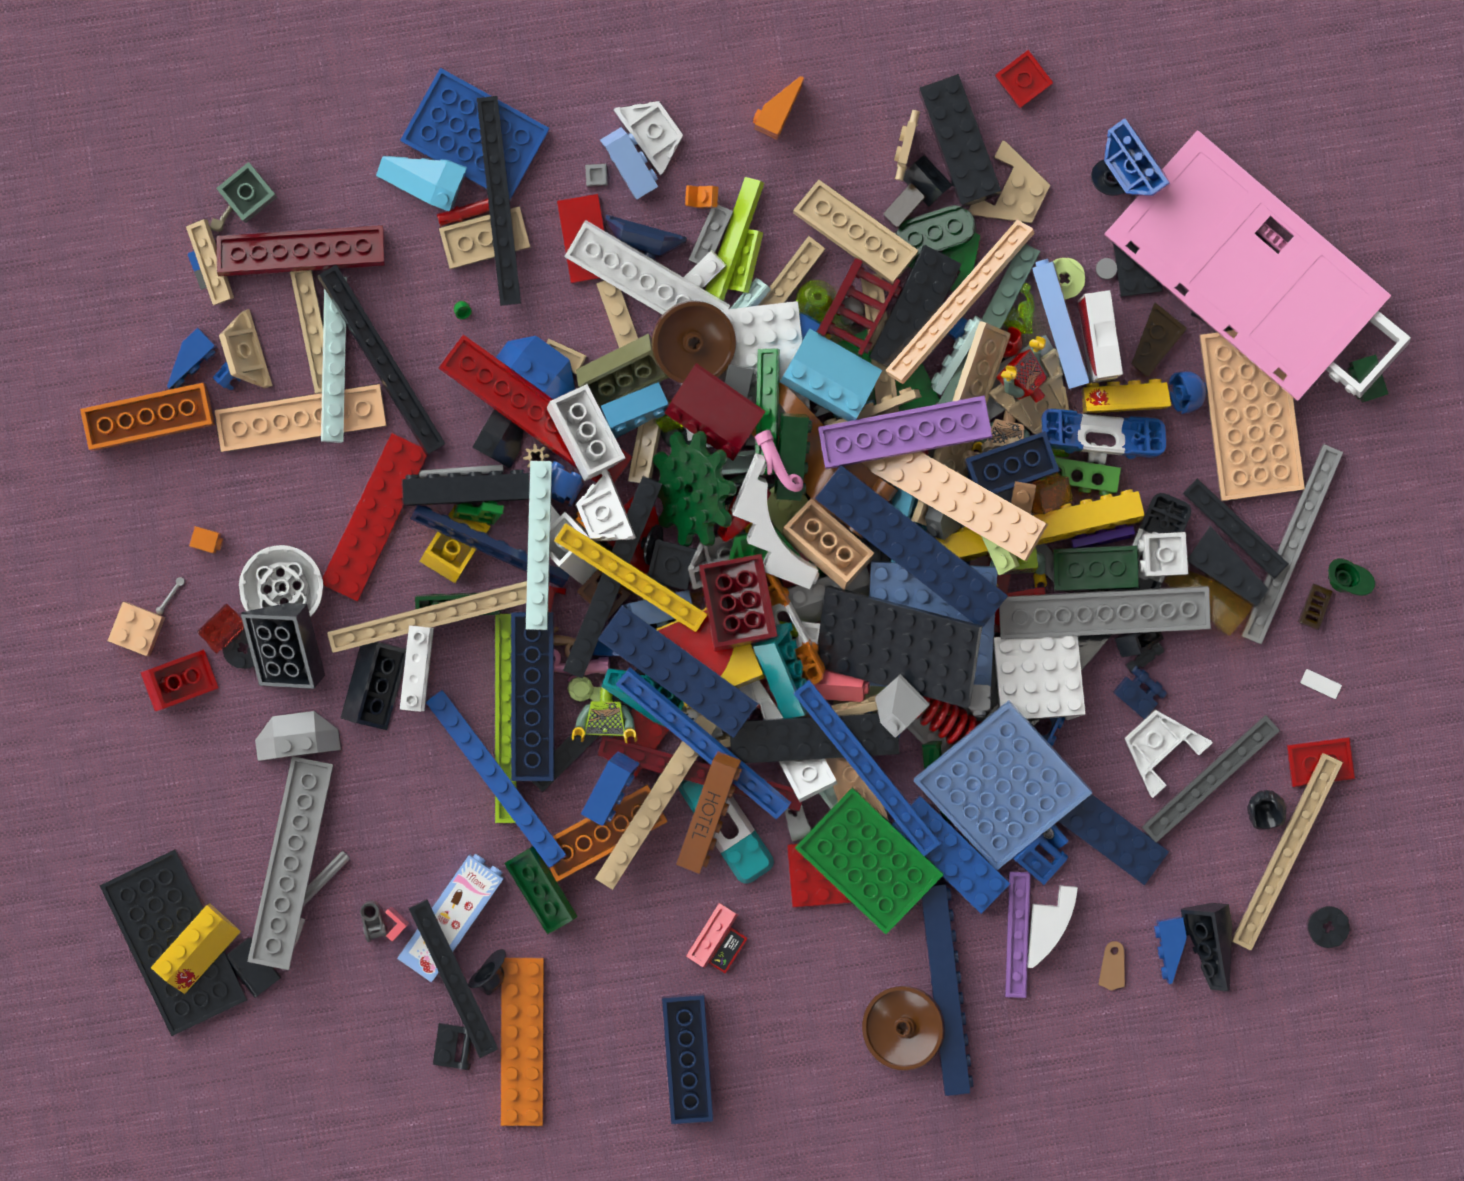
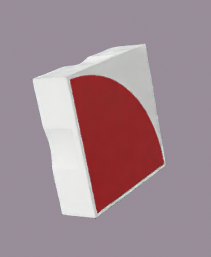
[1078,290,1123,383]

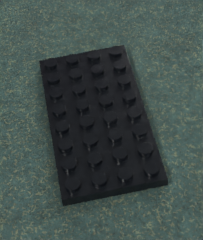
[817,586,982,708]
[99,849,248,1037]

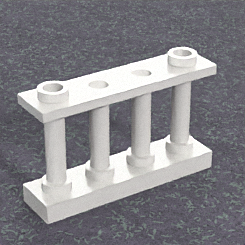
[400,625,434,712]

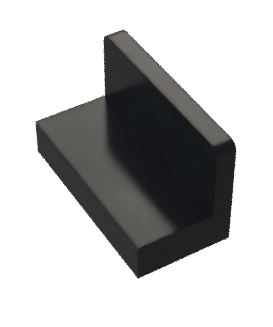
[903,155,952,207]

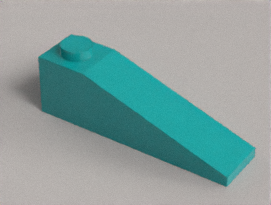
[601,668,684,726]

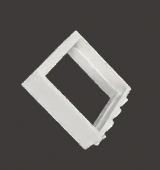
[1326,311,1411,398]

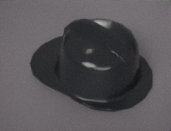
[468,949,506,995]

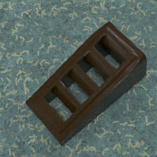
[1298,583,1333,630]

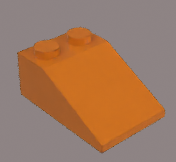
[753,76,804,140]

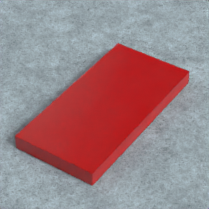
[557,194,604,283]

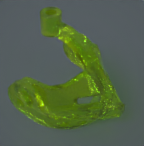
[1004,283,1035,334]

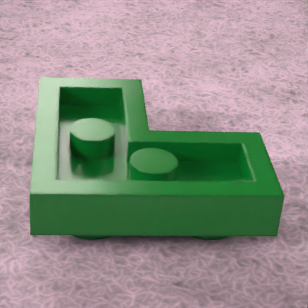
[453,501,504,525]

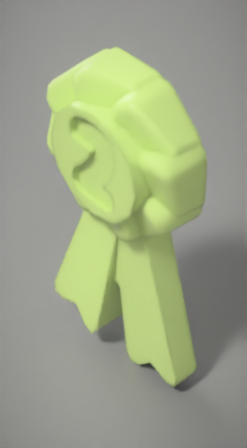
[567,677,604,702]

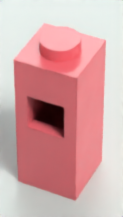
[814,670,870,702]

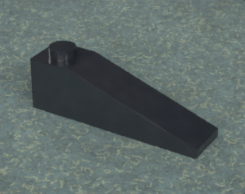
[1181,903,1232,992]

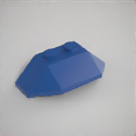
[1104,118,1170,196]
[496,336,575,400]

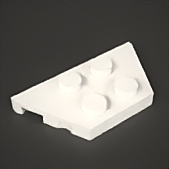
[614,101,683,176]
[576,469,636,541]

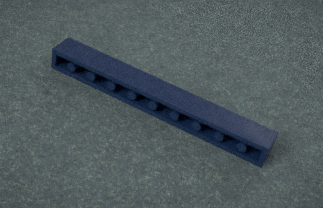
[921,883,974,1096]

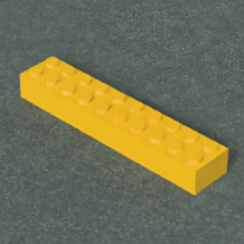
[935,489,1145,562]

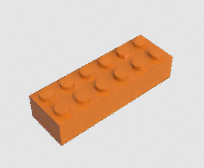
[80,383,215,451]
[550,784,668,881]

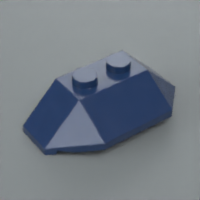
[605,214,687,259]

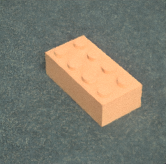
[782,498,874,590]

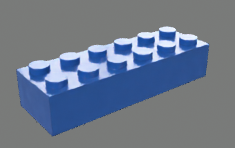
[891,795,1010,914]

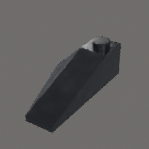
[472,409,524,468]

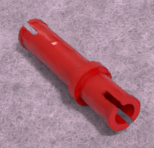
[437,198,489,227]

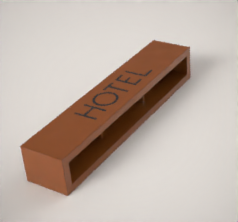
[676,751,742,874]

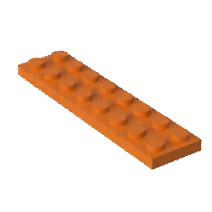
[501,957,544,1126]

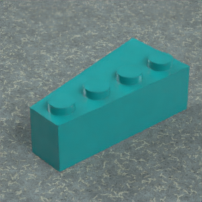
[753,623,807,718]

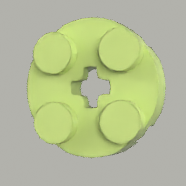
[1053,258,1085,300]

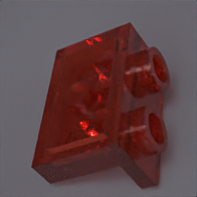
[197,604,244,654]

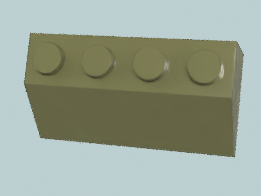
[576,334,669,410]

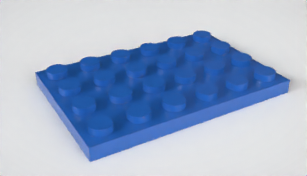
[400,68,550,200]

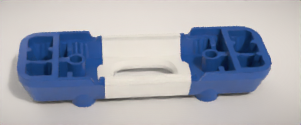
[1041,409,1166,459]

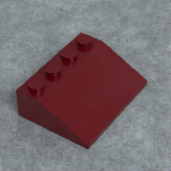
[665,363,766,461]
[699,554,777,651]

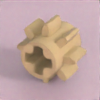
[523,444,550,468]

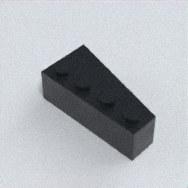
[1187,526,1269,609]

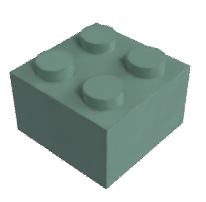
[216,162,277,223]

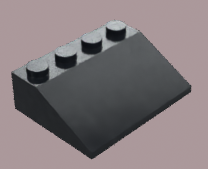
[241,603,325,689]

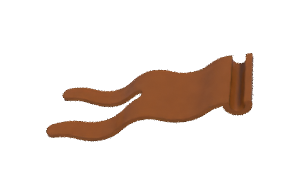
[752,380,898,539]

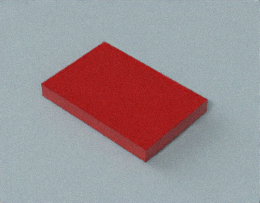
[1286,737,1355,787]

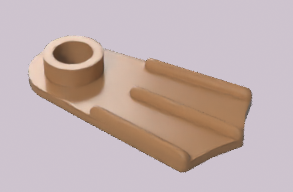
[1098,941,1125,991]

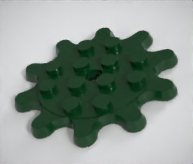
[653,431,737,547]

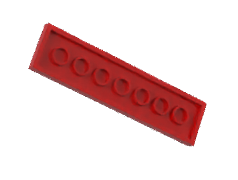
[322,433,428,601]

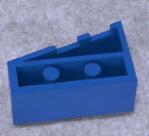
[581,751,640,826]

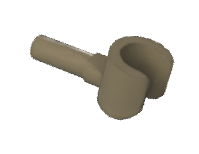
[210,206,233,232]

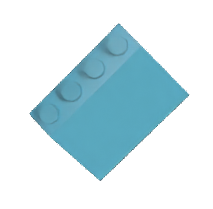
[780,329,882,421]

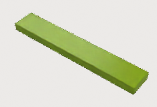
[705,177,764,301]

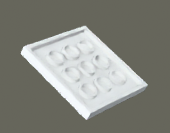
[993,636,1085,720]

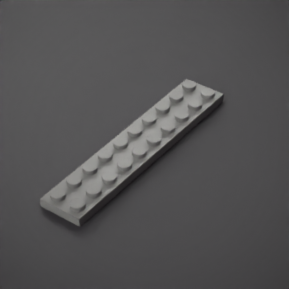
[999,586,1211,639]
[247,756,334,970]

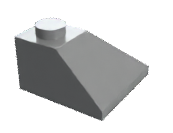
[875,674,930,738]

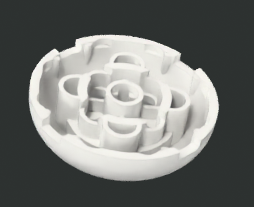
[239,545,323,617]

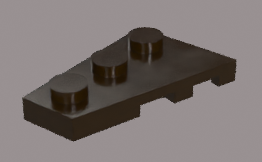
[1131,302,1187,377]

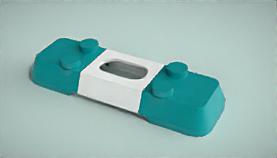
[678,780,774,884]

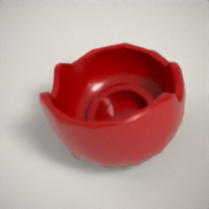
[1003,327,1023,358]

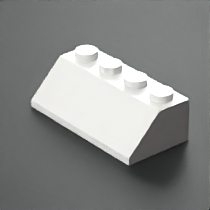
[547,384,625,481]

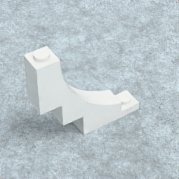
[731,453,819,589]

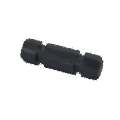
[1126,642,1164,674]

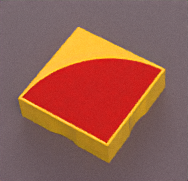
[656,608,765,710]

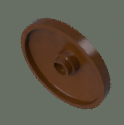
[652,300,736,384]
[862,986,945,1070]

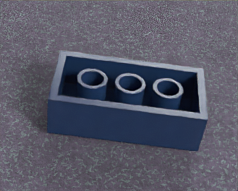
[964,431,1059,494]

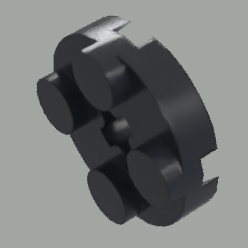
[222,627,254,669]
[1307,906,1350,948]

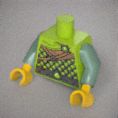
[990,547,1047,588]
[572,689,637,743]

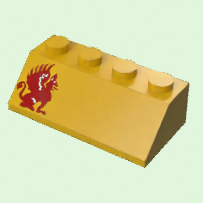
[1082,379,1171,414]
[151,904,241,994]

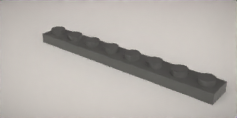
[1142,715,1280,843]

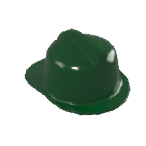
[1328,558,1375,596]

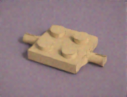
[894,110,920,181]

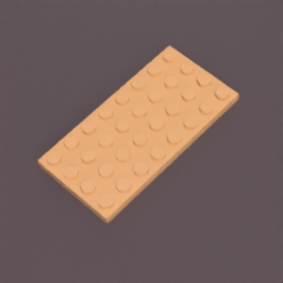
[1199,330,1305,501]

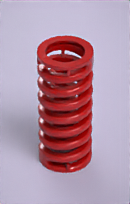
[915,696,982,744]

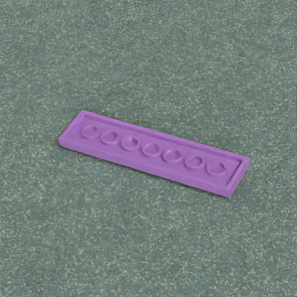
[818,395,992,469]

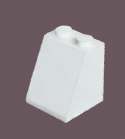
[550,512,605,585]

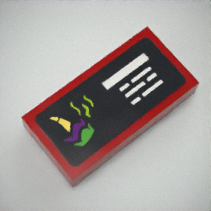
[709,927,747,973]

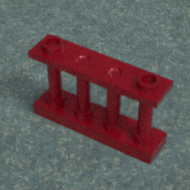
[817,258,902,357]

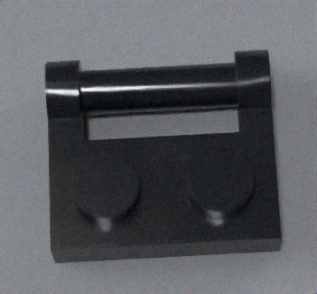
[433,1023,472,1070]

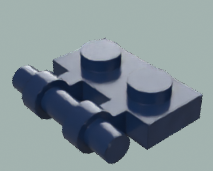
[1113,666,1167,719]

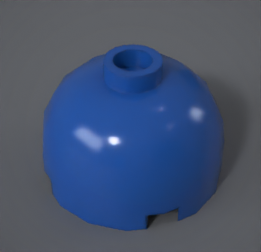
[1169,371,1207,414]

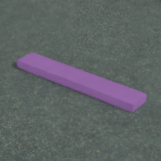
[1005,871,1030,998]

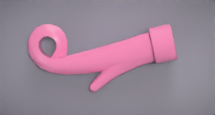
[755,430,803,492]
[554,649,610,682]

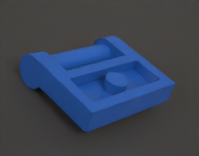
[1014,834,1068,885]

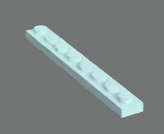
[321,277,347,443]
[526,461,552,630]

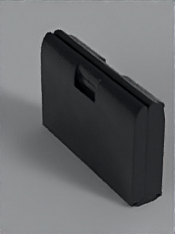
[226,936,282,998]

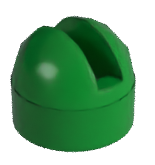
[454,301,472,319]

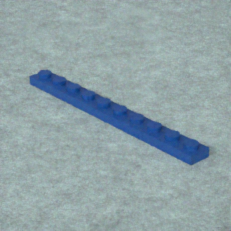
[615,668,791,820]
[793,680,941,856]
[426,690,567,868]

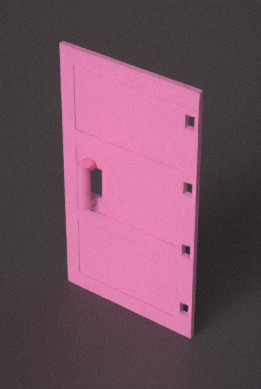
[1104,130,1391,401]

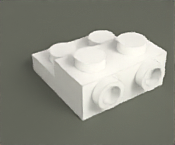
[1137,532,1188,577]

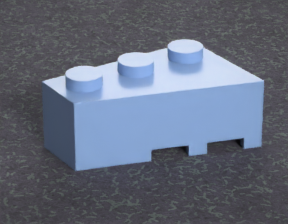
[600,127,658,199]

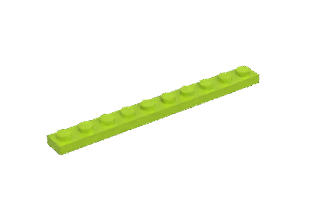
[495,614,517,823]

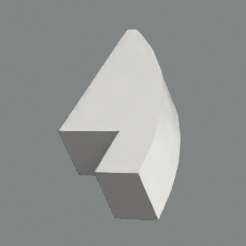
[1027,885,1078,968]

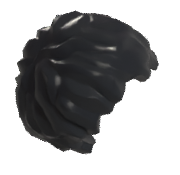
[1247,790,1287,830]

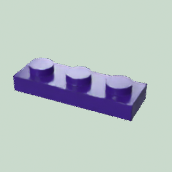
[1071,524,1135,548]

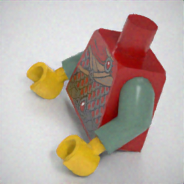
[996,336,1046,403]

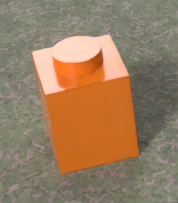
[189,526,223,554]

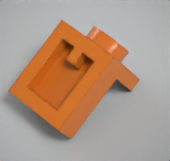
[685,185,718,209]

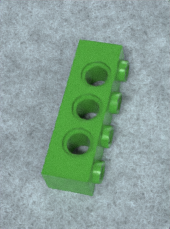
[1036,457,1121,496]

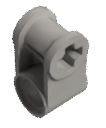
[785,805,811,842]

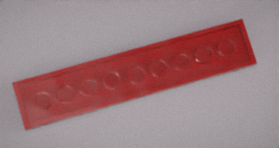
[439,334,632,483]

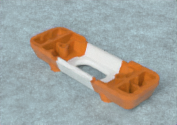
[765,572,825,684]

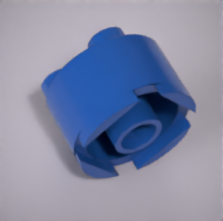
[551,461,584,507]

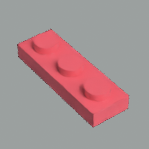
[686,903,738,968]

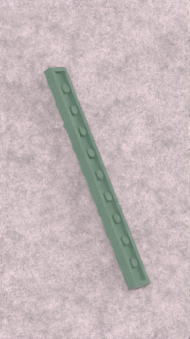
[938,244,1040,404]

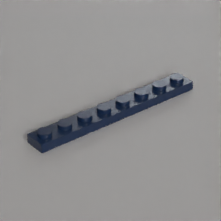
[410,505,570,588]

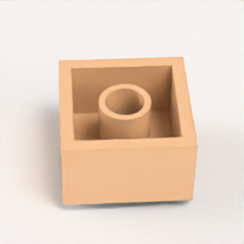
[108,602,165,656]

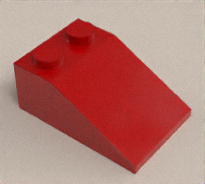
[140,649,218,711]

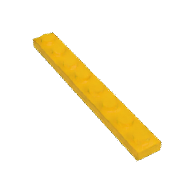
[554,523,707,632]

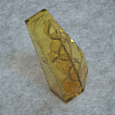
[1164,570,1253,636]

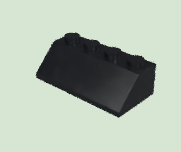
[341,641,406,730]

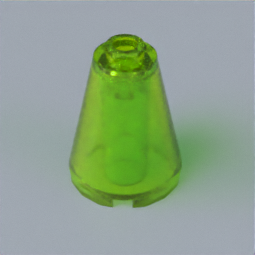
[796,280,836,321]

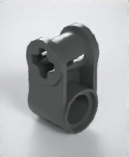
[360,900,388,942]

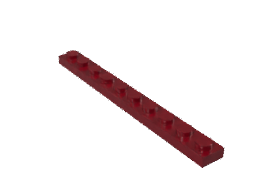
[598,735,802,812]

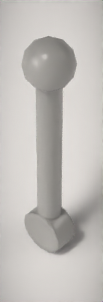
[156,577,185,615]

